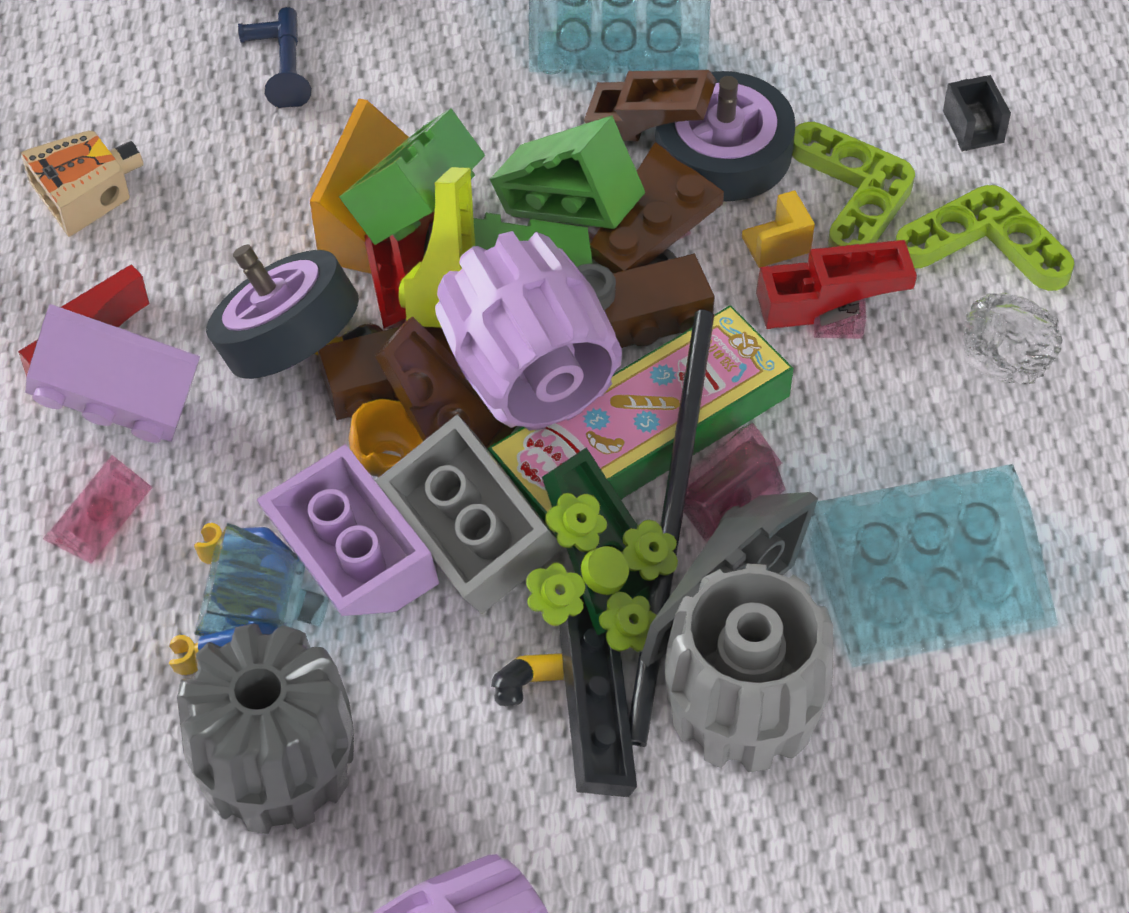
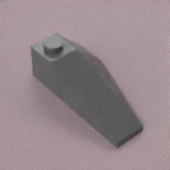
[640,492,818,667]

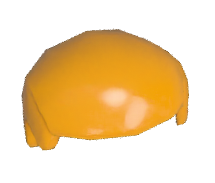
[348,399,423,478]

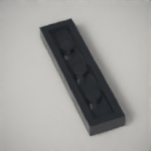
[559,595,637,797]

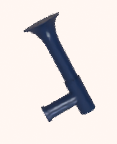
[238,7,312,108]

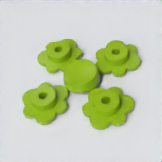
[526,493,678,652]

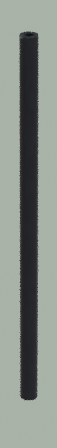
[629,310,715,747]

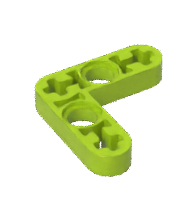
[792,122,915,247]
[895,185,1075,291]

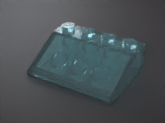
[529,0,711,75]
[806,464,1058,668]

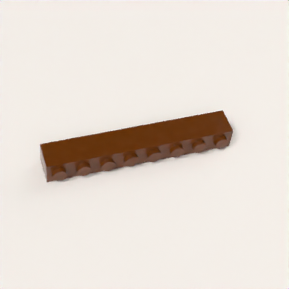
[318,253,715,421]

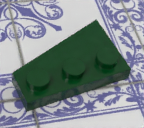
[542,447,653,635]

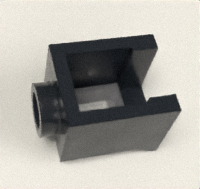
[943,75,1011,152]

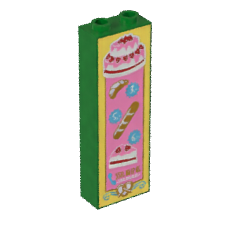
[488,305,794,537]

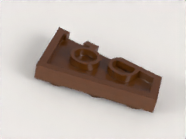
[590,142,724,273]
[375,317,518,449]

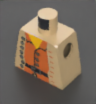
[20,130,143,237]

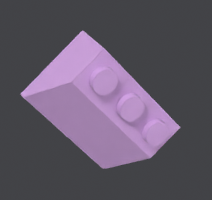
[25,304,200,443]
[257,444,439,616]

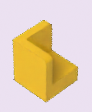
[742,190,815,268]

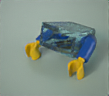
[169,523,329,675]

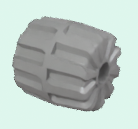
[665,563,833,772]

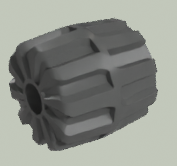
[177,624,354,834]

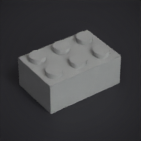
[375,414,564,614]

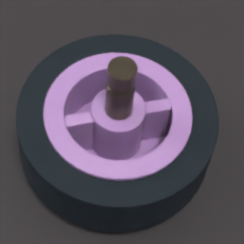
[655,71,795,202]
[206,244,359,379]

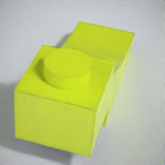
[399,167,475,328]

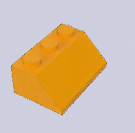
[310,99,409,274]

